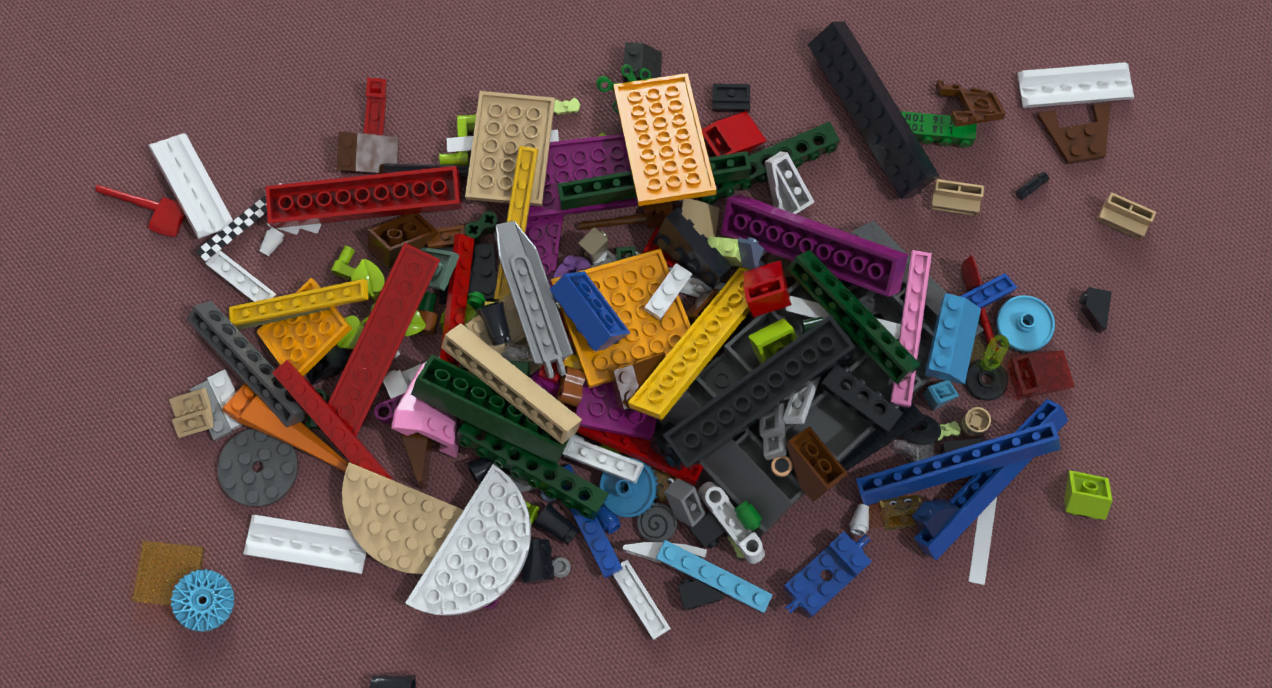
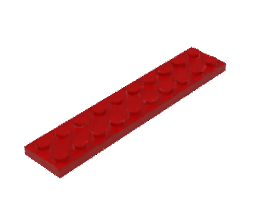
[328,242,441,437]

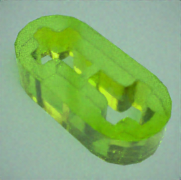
[981,335,1009,371]

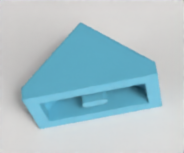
[923,380,959,411]

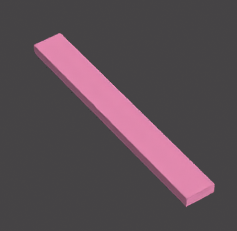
[890,250,932,408]

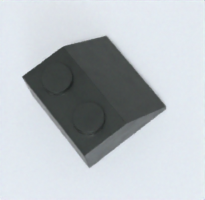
[623,42,662,83]

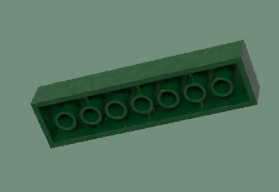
[411,355,570,465]

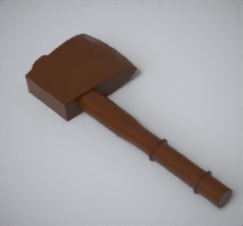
[579,201,673,230]

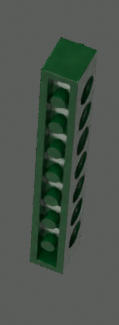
[698,121,840,205]
[787,250,921,385]
[456,421,609,520]

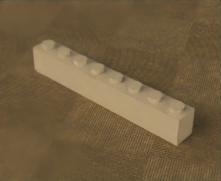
[441,324,582,444]

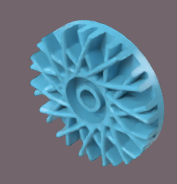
[995,295,1055,354]
[171,569,235,632]

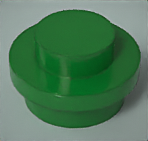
[467,291,486,308]

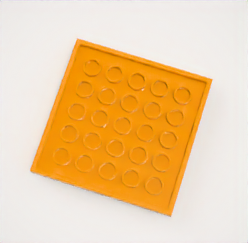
[550,249,691,388]

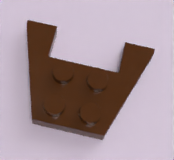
[935,80,1006,127]
[1037,102,1110,164]

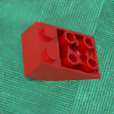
[702,111,767,157]
[743,260,792,317]

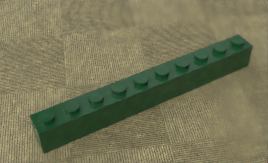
[557,151,751,211]

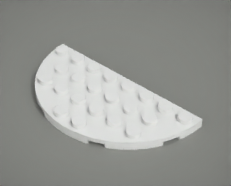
[406,465,531,616]

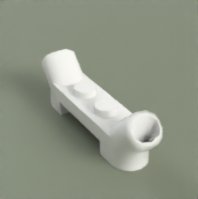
[698,482,765,564]

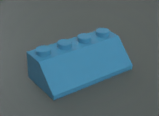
[925,293,981,385]

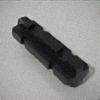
[1016,172,1050,200]

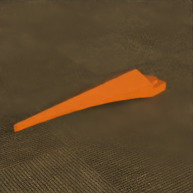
[222,383,348,472]

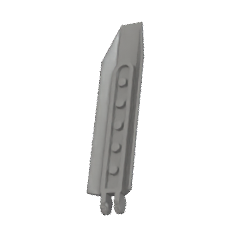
[496,221,573,379]

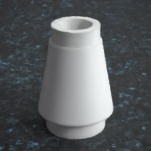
[259,227,285,256]
[849,504,869,536]

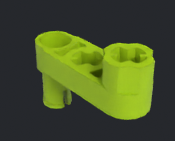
[439,115,476,165]
[331,246,381,300]

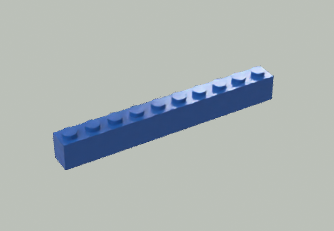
[914,399,1069,561]
[856,421,1061,506]

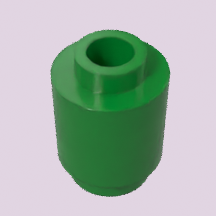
[734,500,762,532]

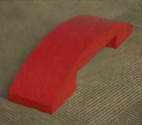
[364,77,387,135]

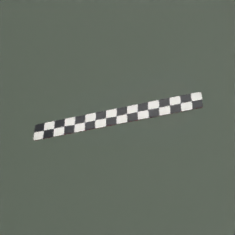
[196,183,282,261]

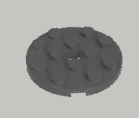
[218,429,299,507]

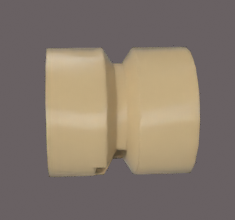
[960,407,991,438]

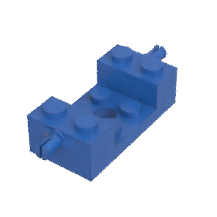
[783,532,872,618]

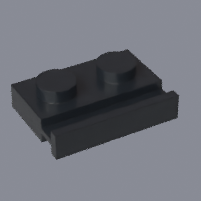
[712,83,750,112]

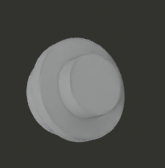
[552,557,571,578]

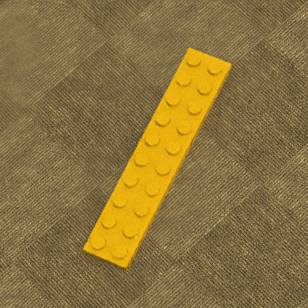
[628,267,750,420]

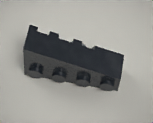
[653,206,732,290]

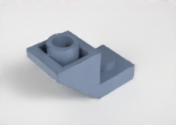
[738,237,765,270]

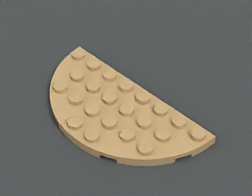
[342,462,464,574]

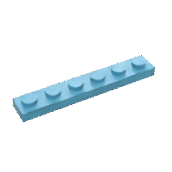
[655,540,773,613]

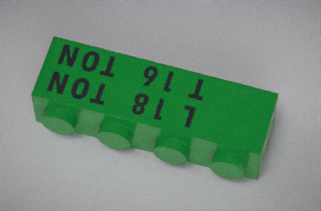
[901,111,977,148]

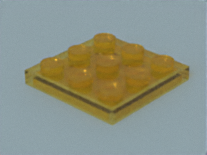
[132,541,205,606]

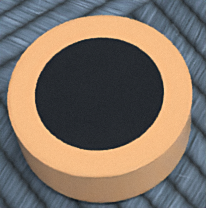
[771,456,792,477]

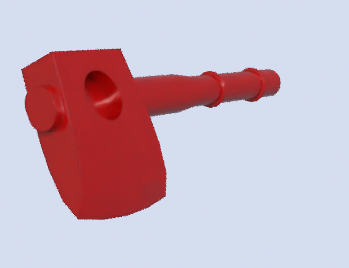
[95,185,186,237]
[961,255,998,354]

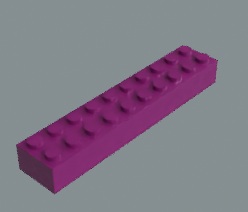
[721,194,909,297]

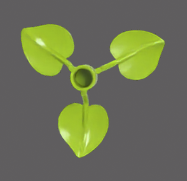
[337,259,426,349]

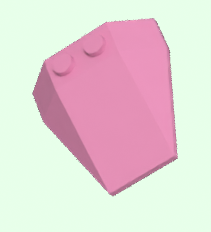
[391,364,459,458]

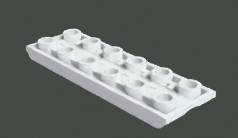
[1017,63,1134,108]
[148,133,233,239]
[243,515,367,574]

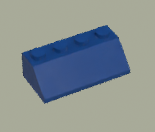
[550,271,630,352]

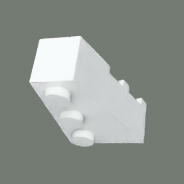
[765,151,814,214]

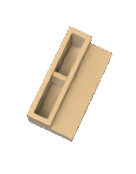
[930,179,984,216]
[1096,192,1156,240]

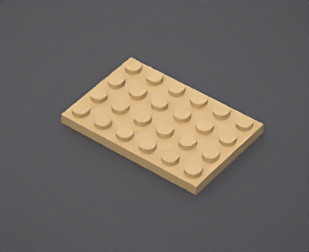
[465,91,555,207]

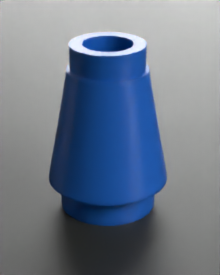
[597,505,621,534]

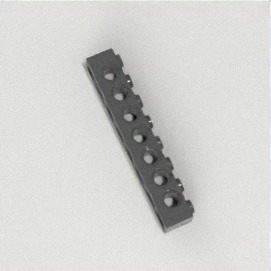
[187,301,308,427]

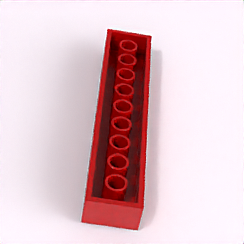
[265,166,462,228]

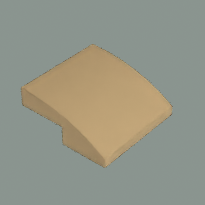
[681,199,720,239]
[169,387,213,438]

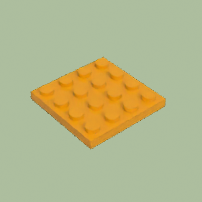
[256,278,352,376]

